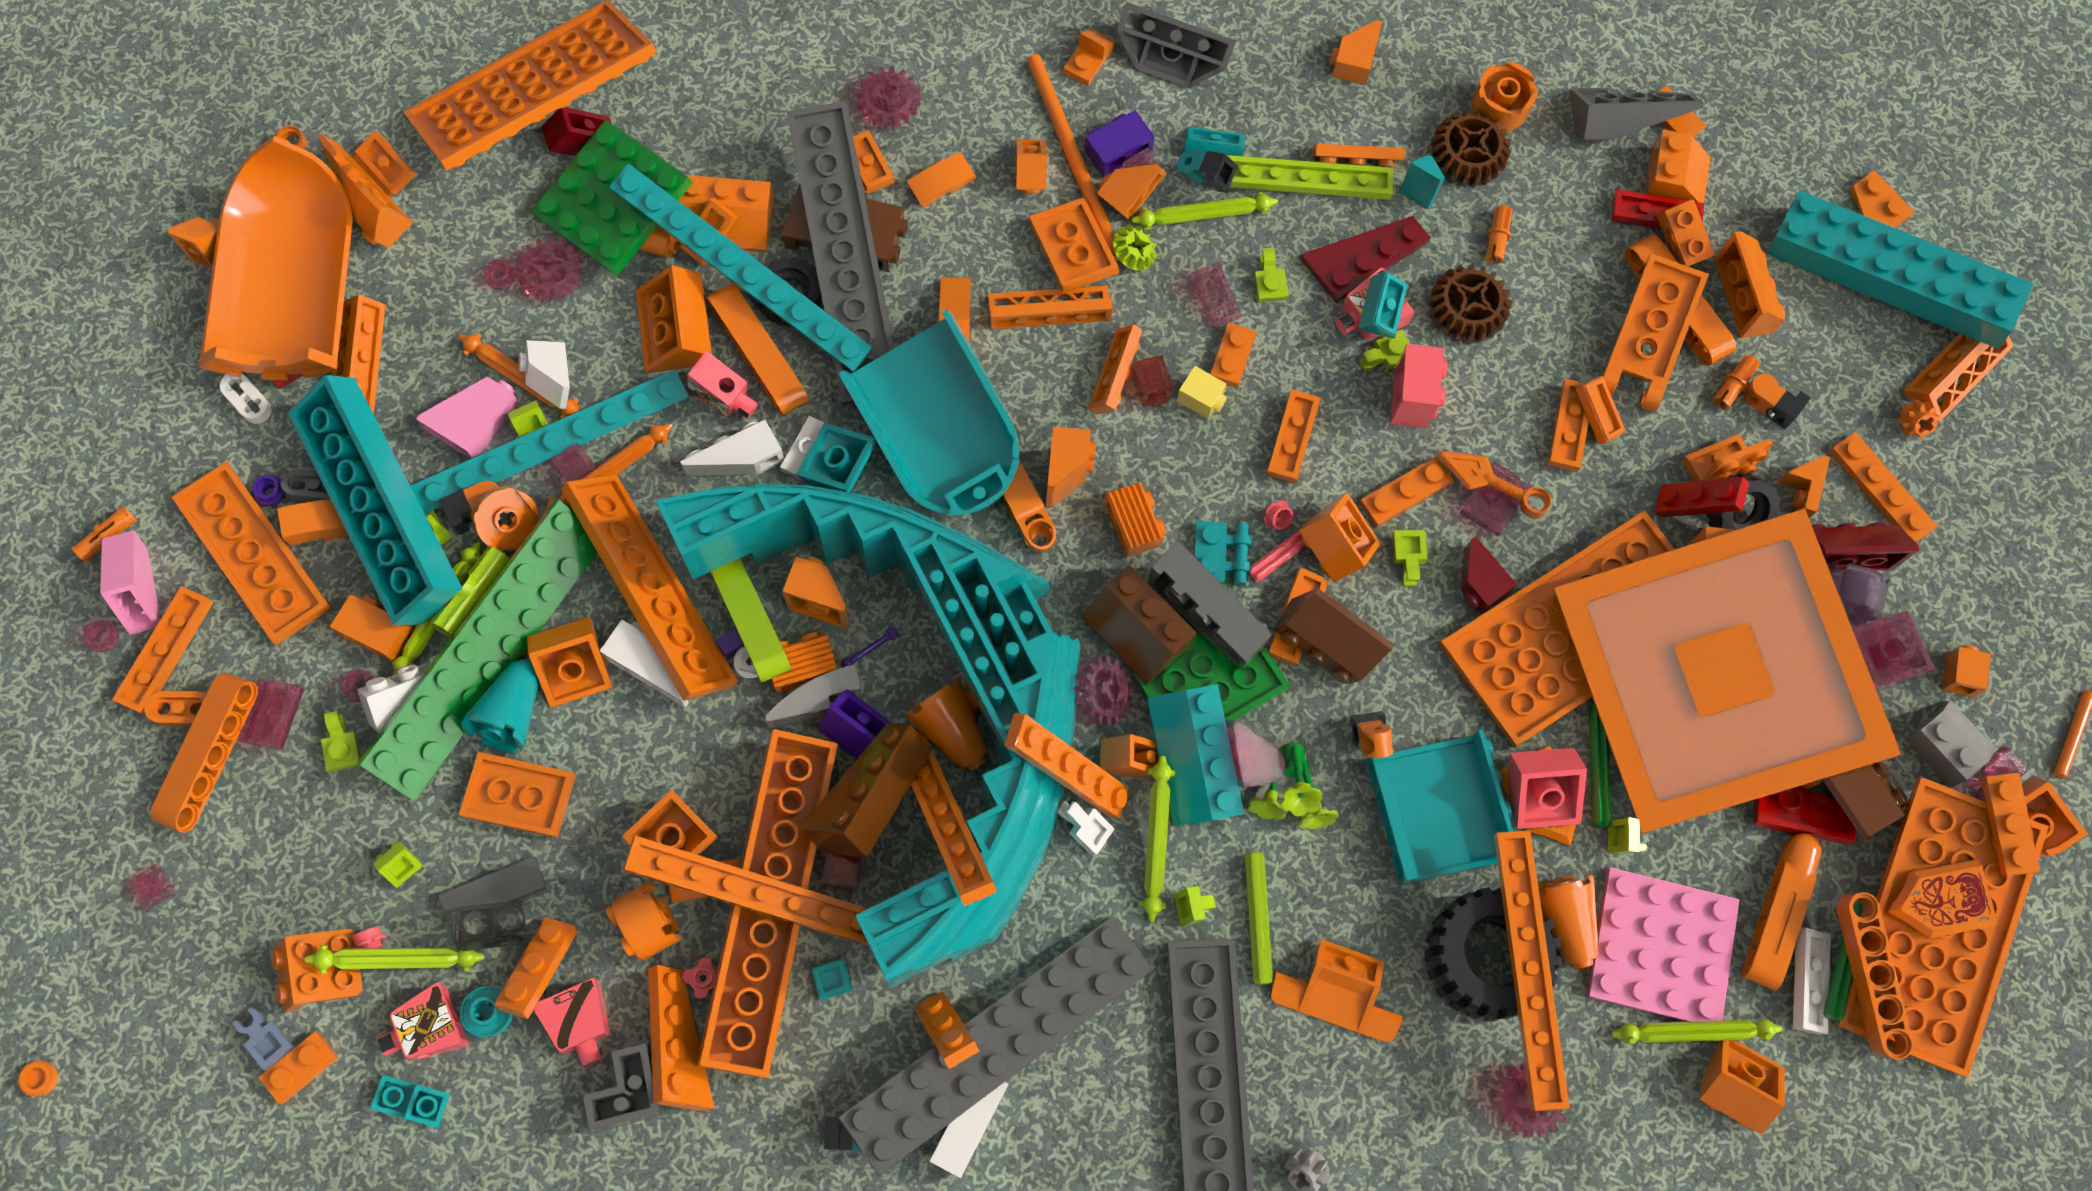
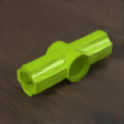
[430,546,510,638]

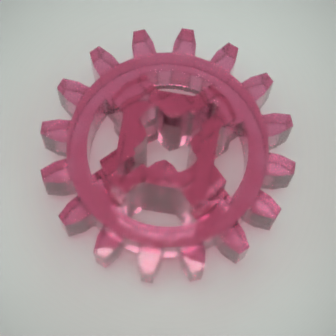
[857,66,921,129]
[515,236,584,302]
[1073,655,1133,727]
[1494,1062,1572,1138]

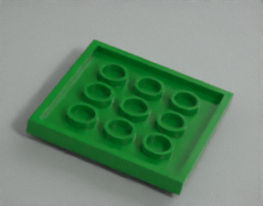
[530,120,693,276]
[1124,581,1291,726]

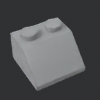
[1904,700,1996,788]

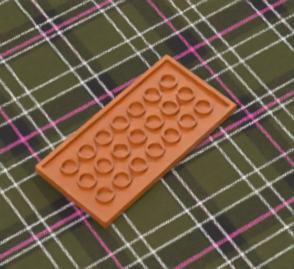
[403,0,657,171]
[1439,510,1675,749]
[1834,777,2049,1078]

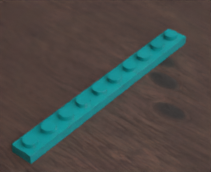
[610,163,873,373]
[410,369,689,514]

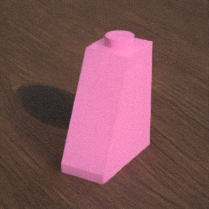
[416,377,519,459]
[100,530,161,635]

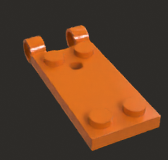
[1602,253,1709,413]

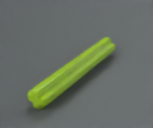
[1245,852,1273,985]

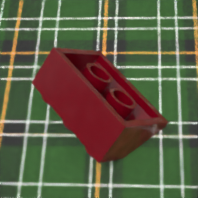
[1812,522,1920,572]

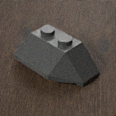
[1117,2,1236,88]

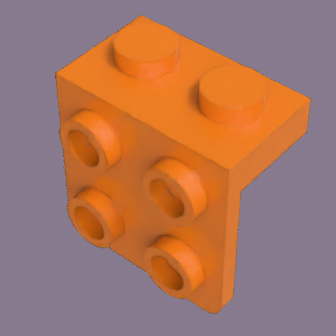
[1682,434,1773,481]
[271,929,363,1013]

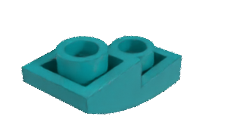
[370,1075,450,1128]

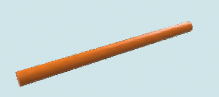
[1027,54,1117,258]

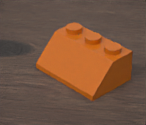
[679,175,774,252]
[1714,231,1785,339]
[635,265,712,373]

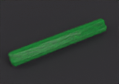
[1589,703,1612,829]
[1823,900,1864,1022]

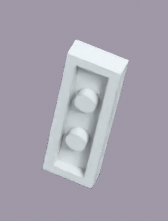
[1793,928,1831,1035]

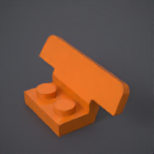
[1271,939,1403,1042]

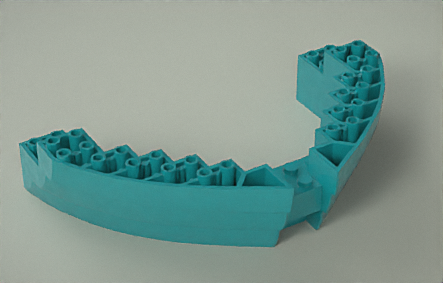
[655,483,1081,989]

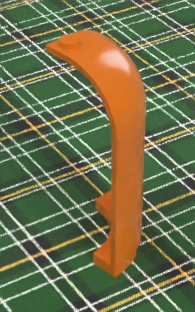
[199,136,353,380]

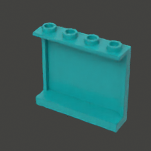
[1365,729,1516,886]

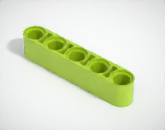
[711,558,792,683]

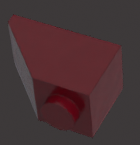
[541,107,611,156]
[1461,536,1517,614]

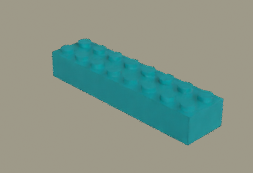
[1767,190,2034,349]
[288,375,463,625]

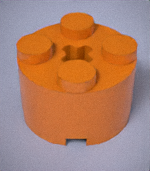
[1471,62,1538,133]
[606,881,681,961]

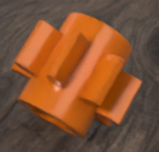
[1897,399,1941,439]

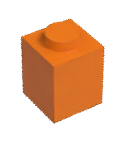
[1942,645,1991,697]

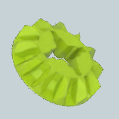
[1113,224,1157,271]

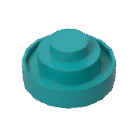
[460,986,513,1039]

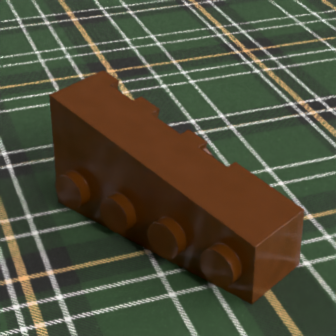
[799,723,932,858]

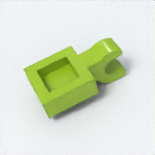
[1254,247,1289,303]
[1359,330,1410,371]
[1392,530,1428,587]
[321,711,361,773]

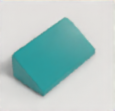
[1184,127,1245,156]
[1399,154,1445,209]
[1359,271,1408,339]

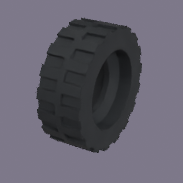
[757,257,823,327]
[1706,472,1781,530]

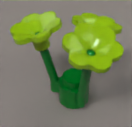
[1248,743,1339,830]

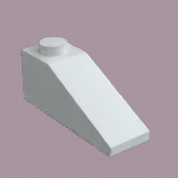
[600,620,689,708]

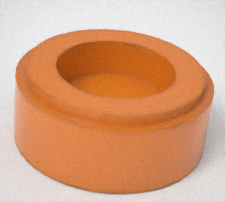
[18,1061,58,1097]

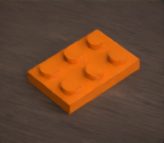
[1029,197,1119,293]
[459,752,576,839]

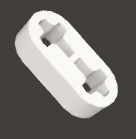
[220,374,272,424]

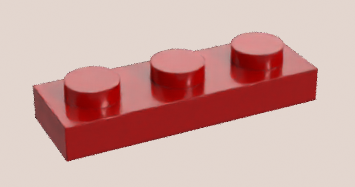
[1611,189,1704,229]
[1654,477,1749,517]

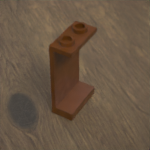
[783,183,908,272]

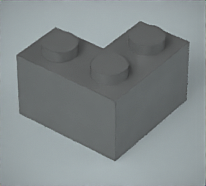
[583,1043,665,1132]

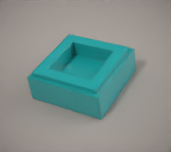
[811,958,853,1002]

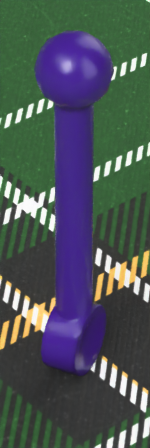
[841,627,898,668]

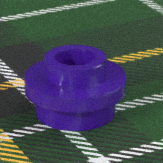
[252,475,285,506]

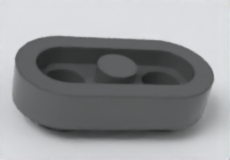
[281,469,330,503]

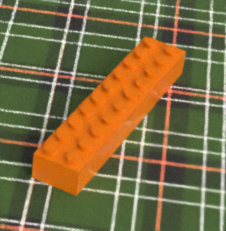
[696,729,838,1079]

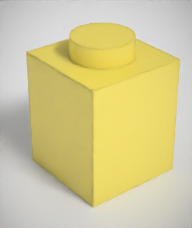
[1177,366,1227,419]

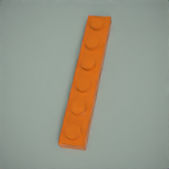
[1004,713,1129,819]

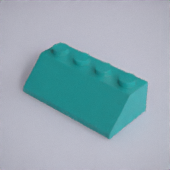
[1146,684,1244,826]

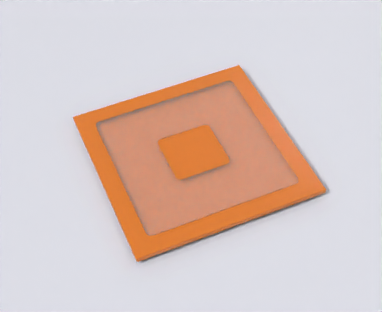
[1554,508,1901,834]

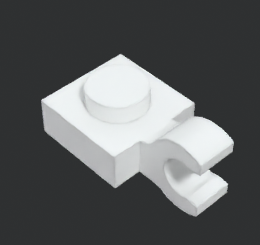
[1058,800,1114,855]

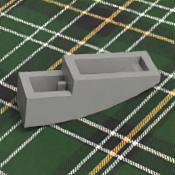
[765,664,862,729]

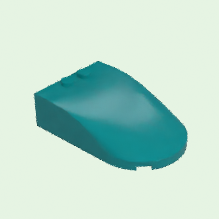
[838,309,1020,515]

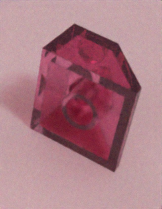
[1225,719,1285,789]

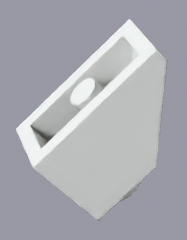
[519,340,570,409]

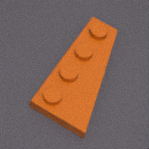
[648,965,714,1111]

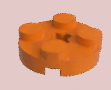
[471,485,539,551]

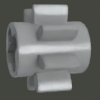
[1284,1148,1330,1191]

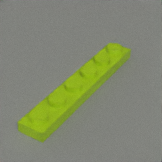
[1227,155,1394,200]

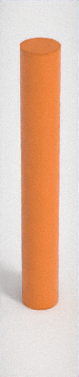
[2053,690,2092,779]

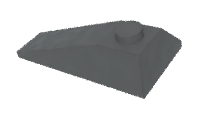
[1570,87,1703,144]

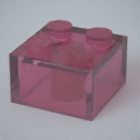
[1852,610,1936,692]

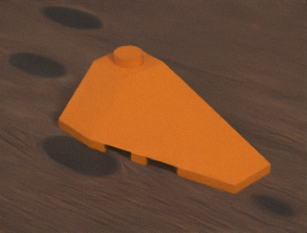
[318,134,413,248]
[2022,776,2088,857]

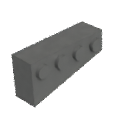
[1148,540,1271,670]

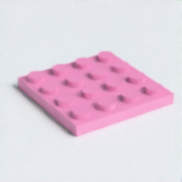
[1586,867,1739,1022]

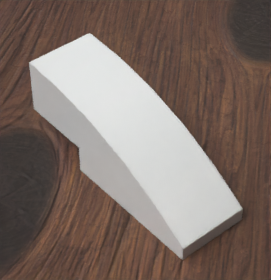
[930,1082,1009,1178]

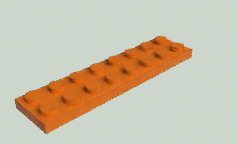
[561,474,738,701]

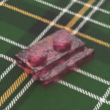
[1459,461,1532,537]
[236,679,304,751]

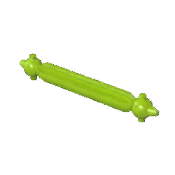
[1132,192,1278,230]
[392,542,481,675]
[1139,756,1175,922]
[305,943,484,974]
[1612,1019,1782,1044]

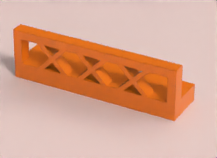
[988,285,1113,330]
[330,294,386,414]
[1903,333,2013,422]

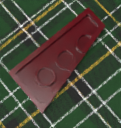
[1300,216,1431,303]

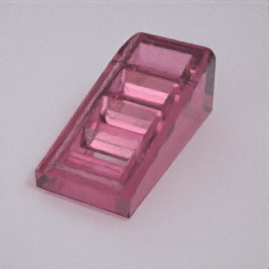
[1188,262,1242,329]

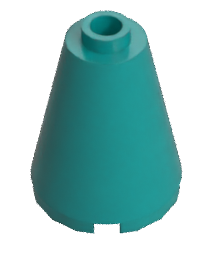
[461,659,540,754]

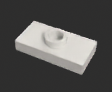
[780,416,824,484]

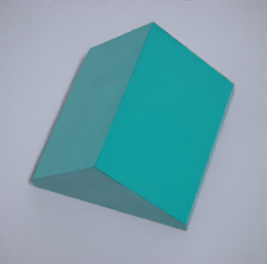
[796,422,877,492]

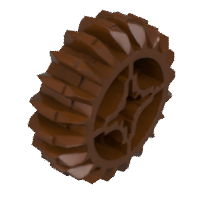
[1431,109,1511,188]
[1429,263,1512,344]

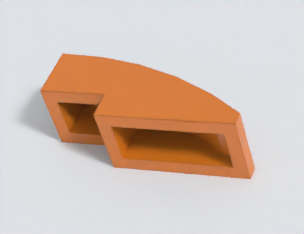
[277,499,349,546]

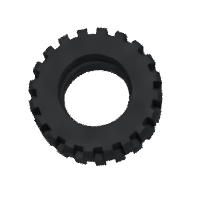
[1424,887,1562,1021]

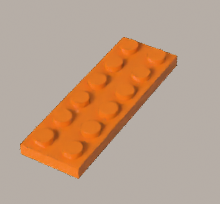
[171,461,332,646]

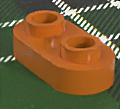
[144,691,206,726]

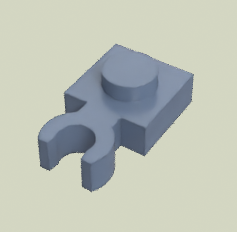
[233,1007,296,1071]

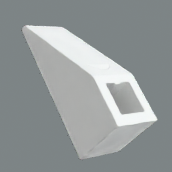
[680,420,784,476]
[357,655,438,733]

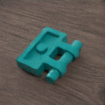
[1194,520,1251,586]

